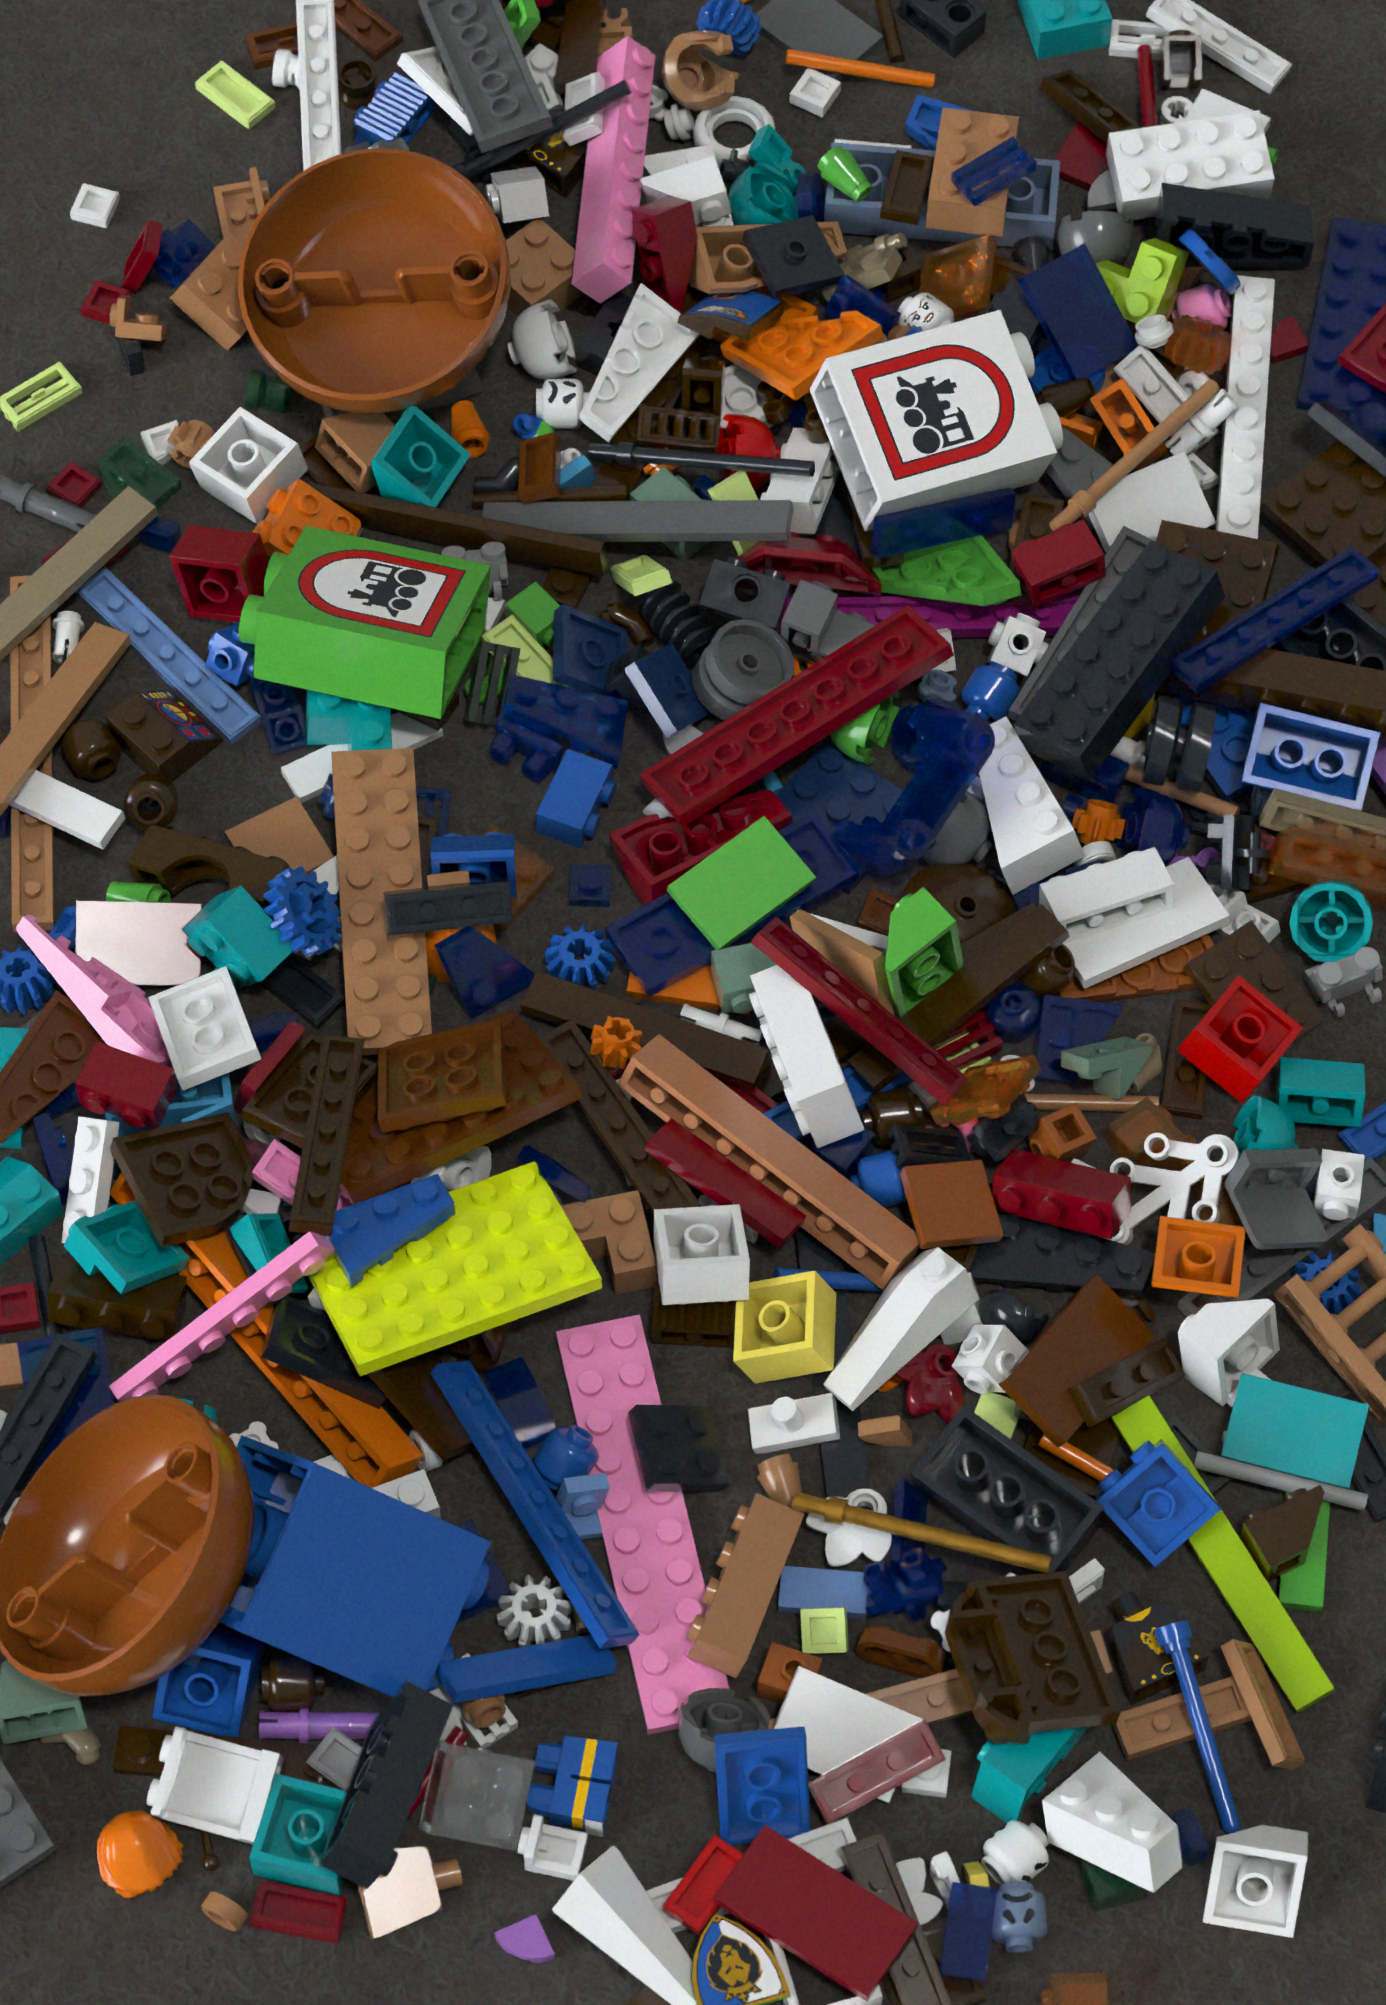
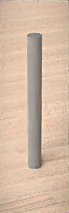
[1194,1451,1368,1511]

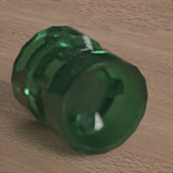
[245,369,292,414]

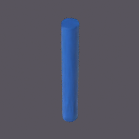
[773,1268,885,1292]

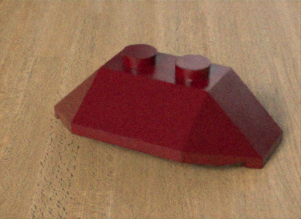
[737,531,882,597]

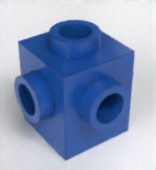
[205,621,255,686]

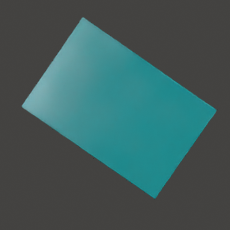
[1221,1373,1369,1489]

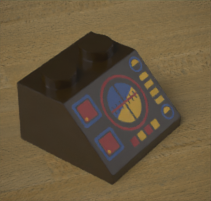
[105,689,224,782]

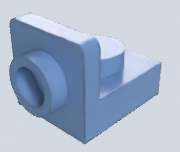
[555,1473,610,1540]

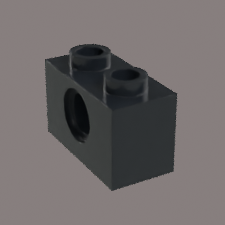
[699,556,792,633]

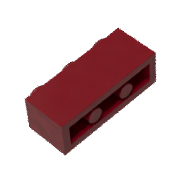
[993,1149,1131,1239]

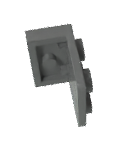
[1224,1148,1328,1250]

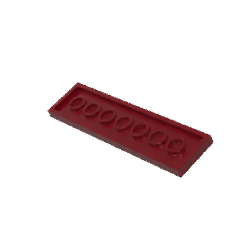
[639,605,954,827]

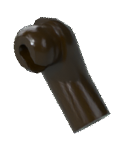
[599,602,655,648]

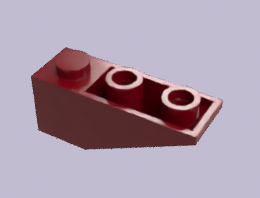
[631,196,698,314]

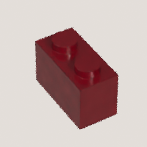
[1011,519,1106,608]
[75,1041,178,1129]

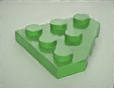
[868,529,1021,606]

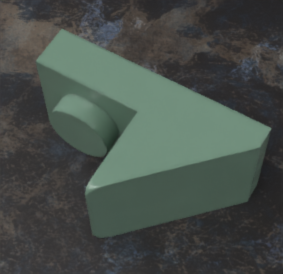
[1061,1036,1152,1100]

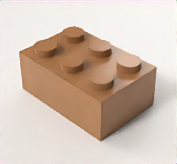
[926,107,1019,237]

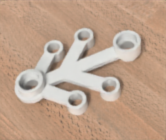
[1099,1133,1239,1245]

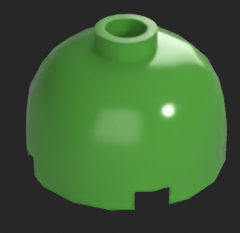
[830,691,900,765]

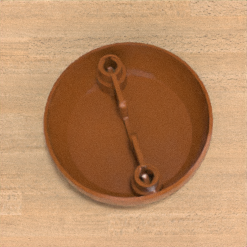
[238,148,511,413]
[0,1394,255,1696]

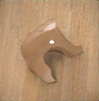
[661,30,739,111]

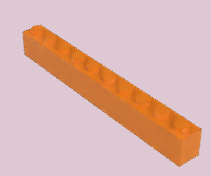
[110,1171,424,1488]

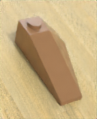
[689,221,847,294]

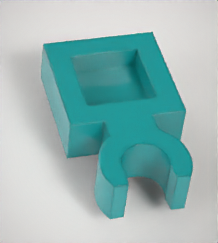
[748,124,807,193]

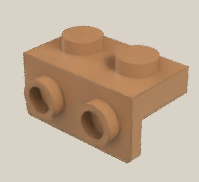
[213,167,270,244]

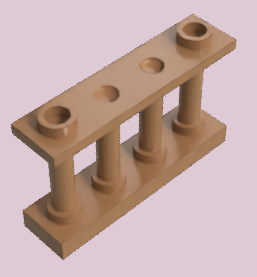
[1273,1224,1386,1428]

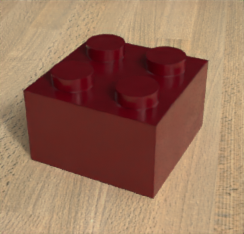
[169,525,269,622]

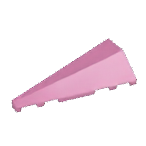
[15,915,174,1069]

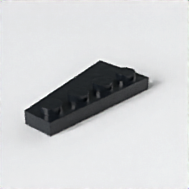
[969,1211,1155,1298]

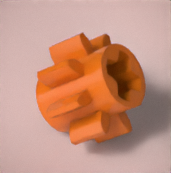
[1072,799,1125,844]
[590,1016,642,1069]

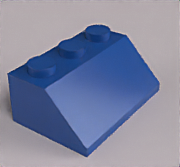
[1241,703,1380,811]

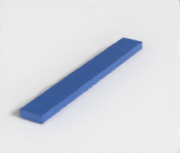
[430,1360,640,1649]

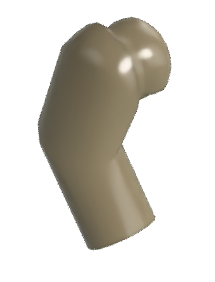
[1128,1033,1162,1094]
[41,1725,101,1765]

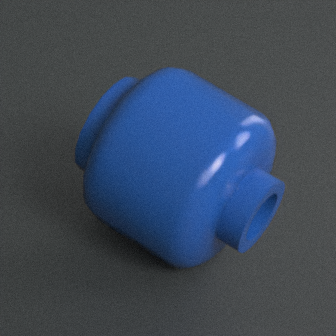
[960,661,1020,724]
[851,1150,907,1208]
[534,1425,599,1491]

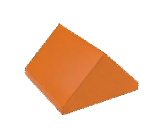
[1152,1216,1245,1298]

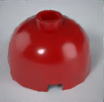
[715,414,781,490]

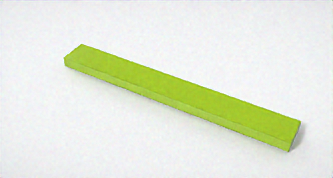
[1112,1395,1335,1714]

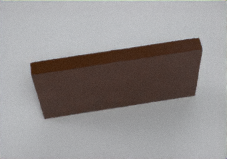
[998,1274,1155,1447]

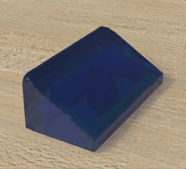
[1041,755,1130,804]
[889,1479,928,1578]

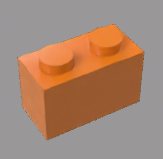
[1090,378,1169,472]

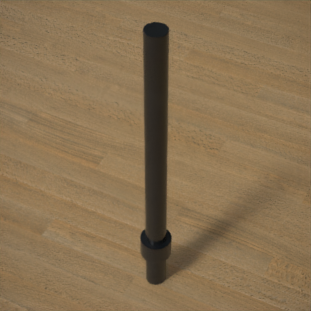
[452,79,632,183]
[589,441,815,477]

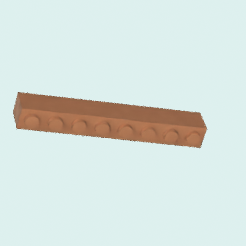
[617,1034,920,1290]

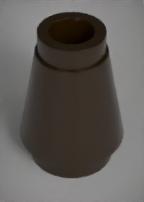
[1035,376,1096,418]

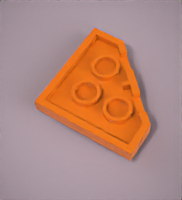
[720,311,884,400]

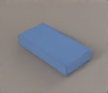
[778,1566,869,1619]

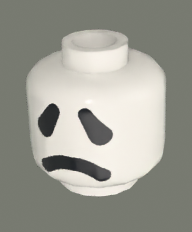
[536,379,590,429]
[981,1820,1049,1885]

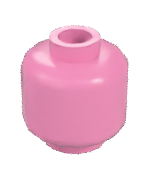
[1172,283,1232,339]

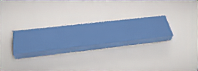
[75,567,261,745]

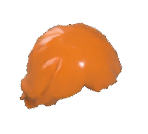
[97,1810,183,1898]

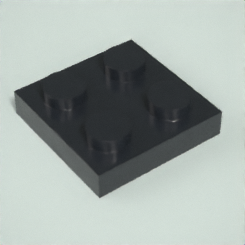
[628,1405,730,1492]

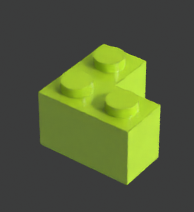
[1080,238,1190,324]

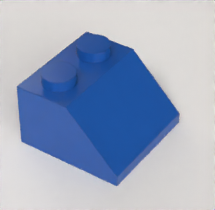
[431,832,517,898]
[152,1627,265,1737]

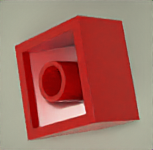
[1177,975,1303,1103]

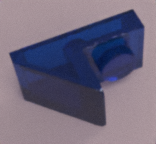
[32,1113,75,1206]

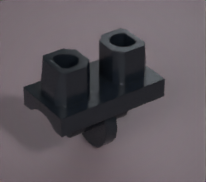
[1206,815,1272,890]
[967,1085,1043,1162]

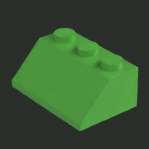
[885,887,964,1019]

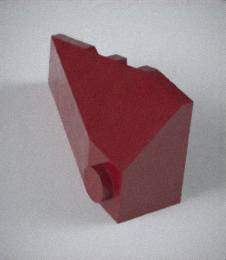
[609,790,792,918]

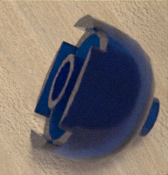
[1117,787,1189,866]

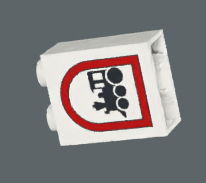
[809,310,1063,532]

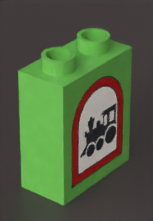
[239,526,491,719]

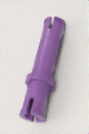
[259,1708,380,1744]

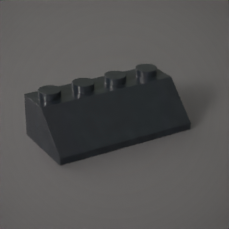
[1258,566,1386,671]

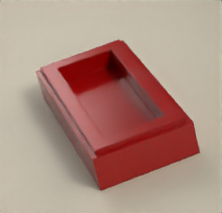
[662,1834,744,1936]

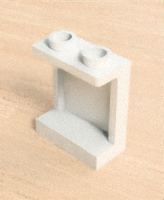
[146,1726,284,1844]

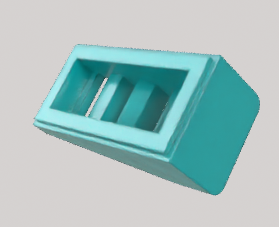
[230,1213,308,1293]

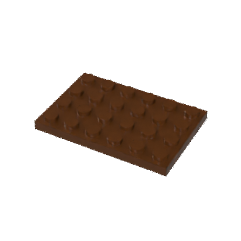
[340,1009,583,1204]

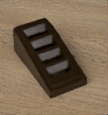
[634,405,721,453]

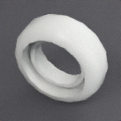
[693,96,776,168]

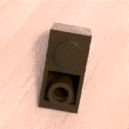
[1240,1485,1324,1582]

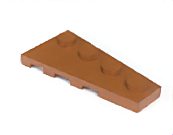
[1056,934,1214,1006]

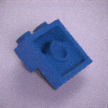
[1096,1439,1221,1567]

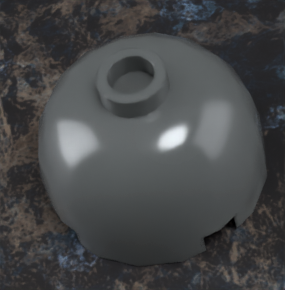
[1057,211,1134,278]
[915,787,992,865]
[678,1688,770,1772]

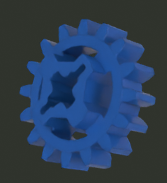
[263,866,342,957]

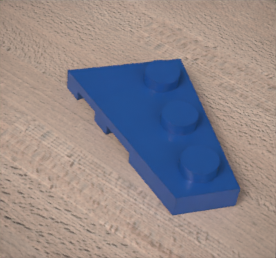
[325,1174,456,1287]

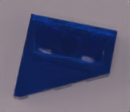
[434,927,535,1019]
[1033,995,1123,1085]

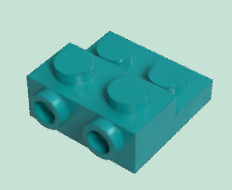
[64,1200,190,1294]

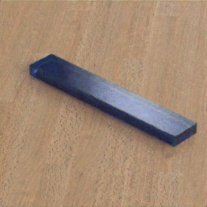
[1170,546,1379,693]

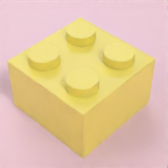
[733,1271,836,1384]

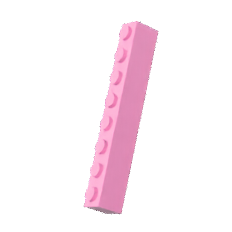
[572,36,655,303]

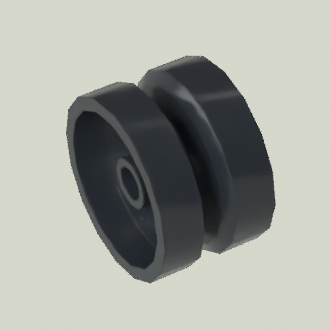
[1142,694,1217,794]

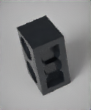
[900,0,986,58]

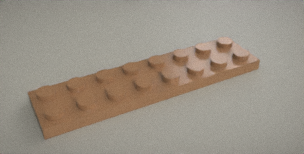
[331,748,432,1055]

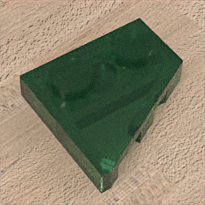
[97,435,182,509]

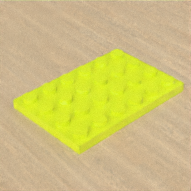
[308,1161,602,1376]

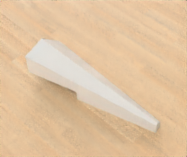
[552,1846,697,2005]

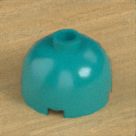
[728,163,804,225]
[1289,879,1374,963]
[1220,1095,1299,1160]

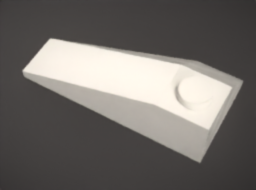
[824,1247,979,1411]

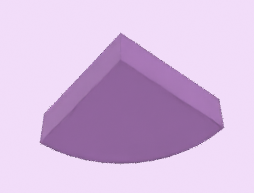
[494,1914,555,1963]

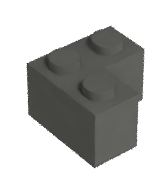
[781,580,874,664]

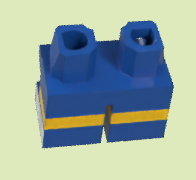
[527,1736,618,1837]

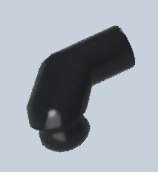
[475,457,519,493]

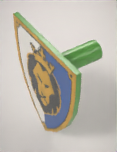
[692,1914,791,2005]

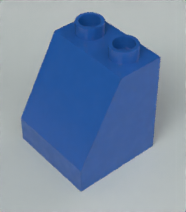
[220,1435,491,1697]

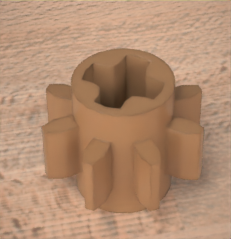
[167,420,215,469]

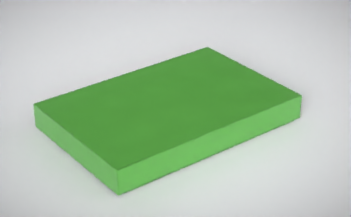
[667,816,816,950]

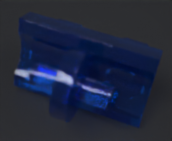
[825,274,901,338]
[490,713,564,783]
[863,1547,946,1622]

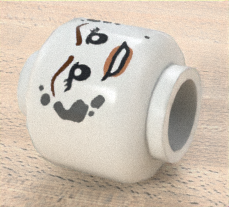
[897,292,954,336]

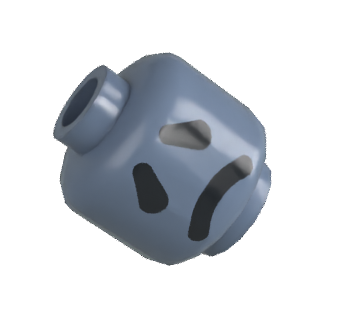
[988,1882,1048,1953]

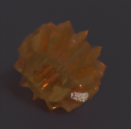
[1164,315,1232,374]

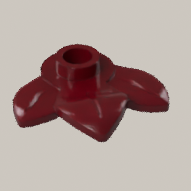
[895,1344,964,1424]

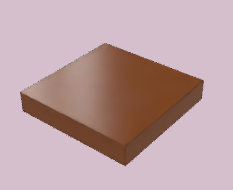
[899,1160,1004,1249]

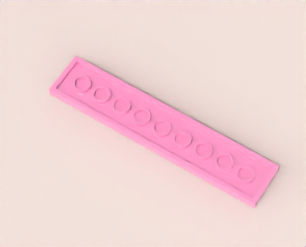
[556,1314,729,1735]

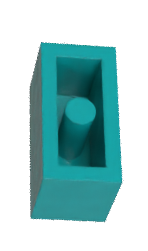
[1276,1057,1366,1128]

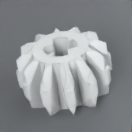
[497,1574,572,1647]

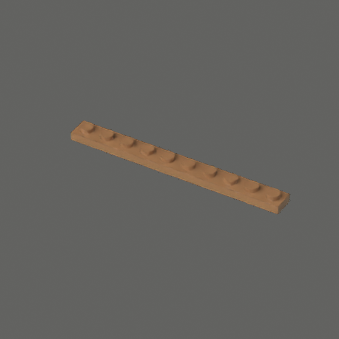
[10,575,55,932]

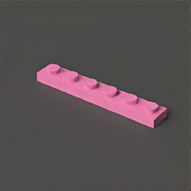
[109,1231,335,1401]

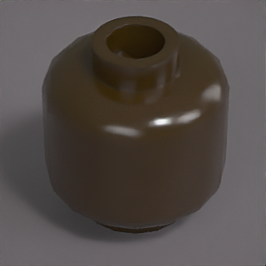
[61,719,121,779]
[124,773,179,831]
[1015,944,1075,1000]
[860,1087,924,1146]
[259,1654,324,1712]

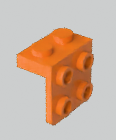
[252,479,361,556]

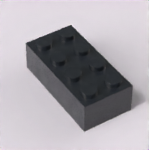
[910,1405,1105,1574]

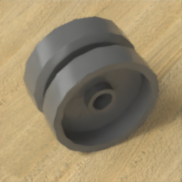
[692,619,794,721]

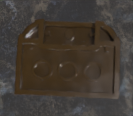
[945,1571,1121,1744]

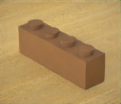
[686,1493,804,1678]

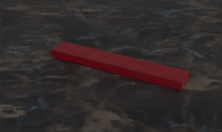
[751,917,969,1106]

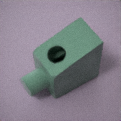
[0,1660,88,1744]

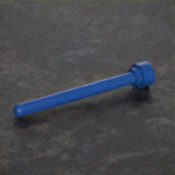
[1154,1620,1240,1834]

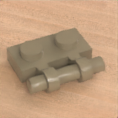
[822,233,907,304]

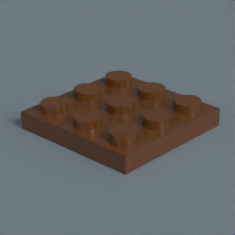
[378,1018,507,1133]

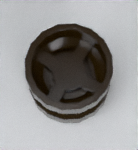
[338,58,377,110]

